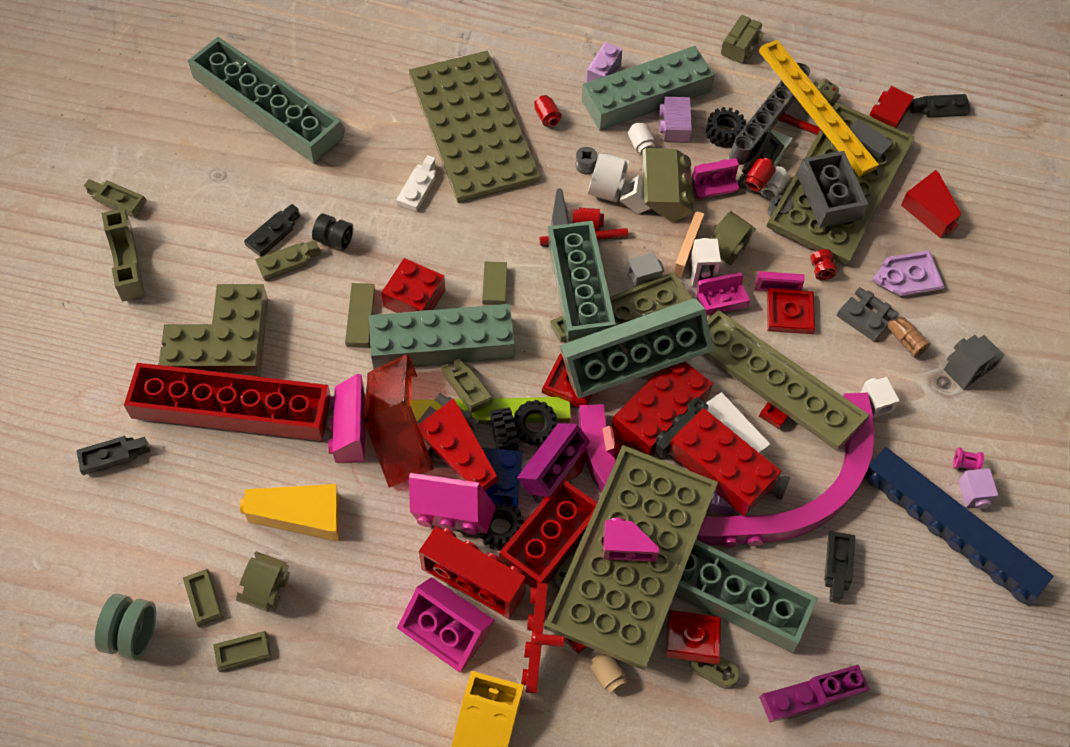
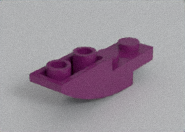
[759,664,870,723]

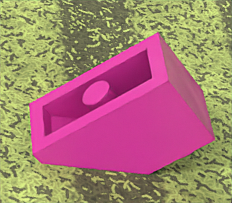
[603,518,659,562]

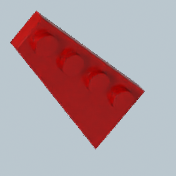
[415,398,498,491]

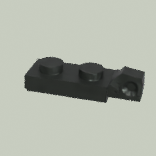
[910,94,971,118]
[737,132,784,189]
[244,204,300,257]
[656,397,709,458]
[76,436,150,475]
[824,531,856,604]

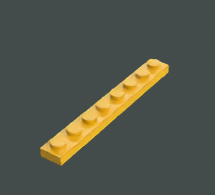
[759,40,879,177]

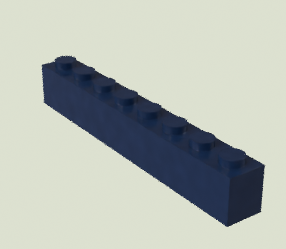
[864,447,1054,606]

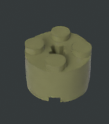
[709,211,756,265]
[236,551,290,612]

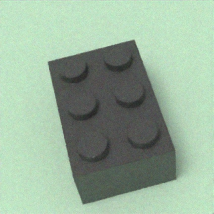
[797,151,868,228]

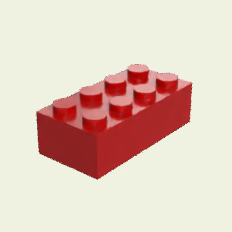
[612,361,713,456]
[668,408,782,517]
[499,479,597,588]
[418,526,526,620]

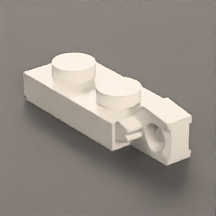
[396,155,436,212]

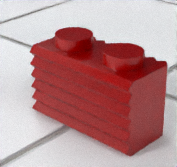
[869,86,914,129]

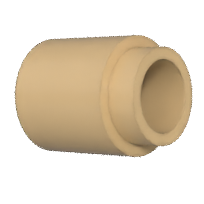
[590,653,628,694]

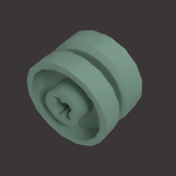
[94,593,156,660]

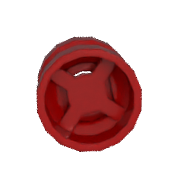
[810,249,838,280]

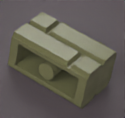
[721,15,763,63]

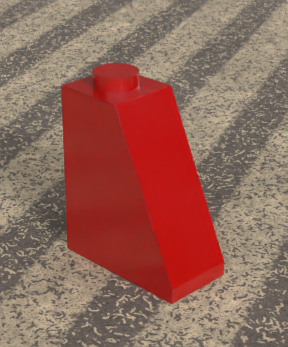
[901,170,961,238]

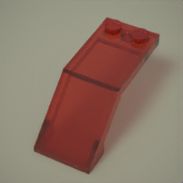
[363,354,434,488]

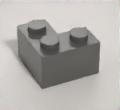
[944,335,1004,390]

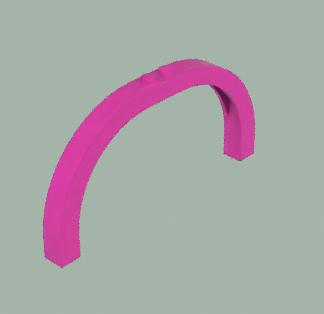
[579,392,874,548]

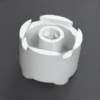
[588,152,629,202]

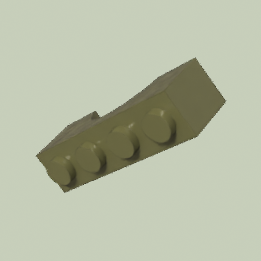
[101,208,145,302]

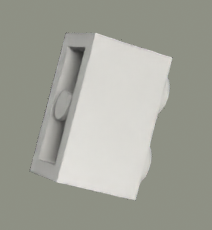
[689,238,721,288]

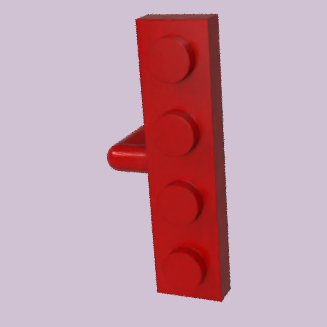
[521,582,564,694]

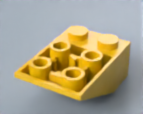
[451,671,524,747]

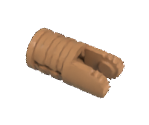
[887,317,931,358]

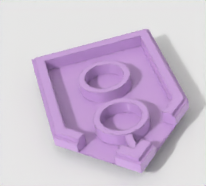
[872,250,945,296]

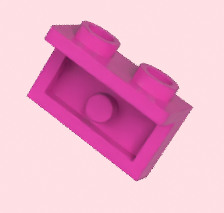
[692,158,739,199]
[697,272,750,316]

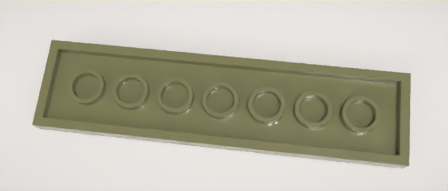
[704,310,869,452]

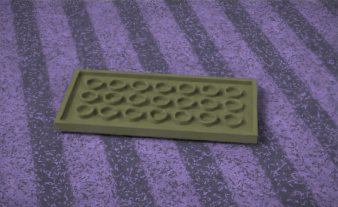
[409,51,540,203]
[766,102,915,265]
[544,445,718,671]

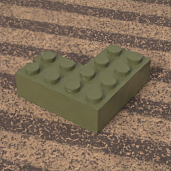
[158,284,268,377]

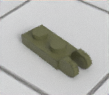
[441,358,492,413]

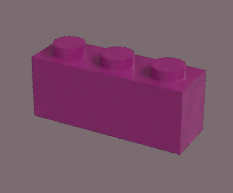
[517,424,591,497]

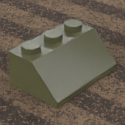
[642,148,694,223]

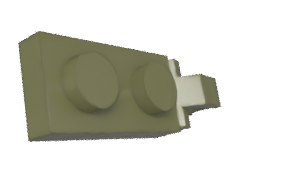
[84,179,147,218]
[255,240,321,281]

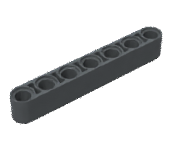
[729,63,810,165]

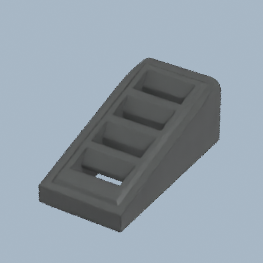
[551,188,569,226]

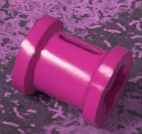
[953,447,984,470]

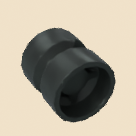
[312,213,354,251]

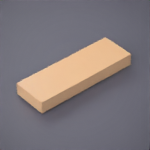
[674,212,704,278]

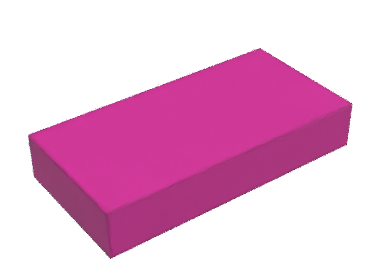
[755,271,805,291]

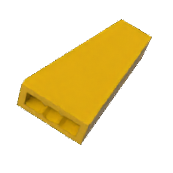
[240,484,339,541]

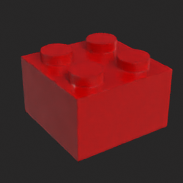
[381,258,446,313]

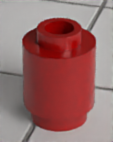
[534,95,562,127]
[745,158,776,192]
[572,207,604,231]

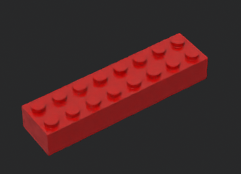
[124,362,331,441]

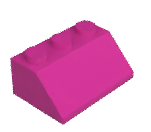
[328,374,366,463]
[409,473,496,535]
[397,577,495,673]

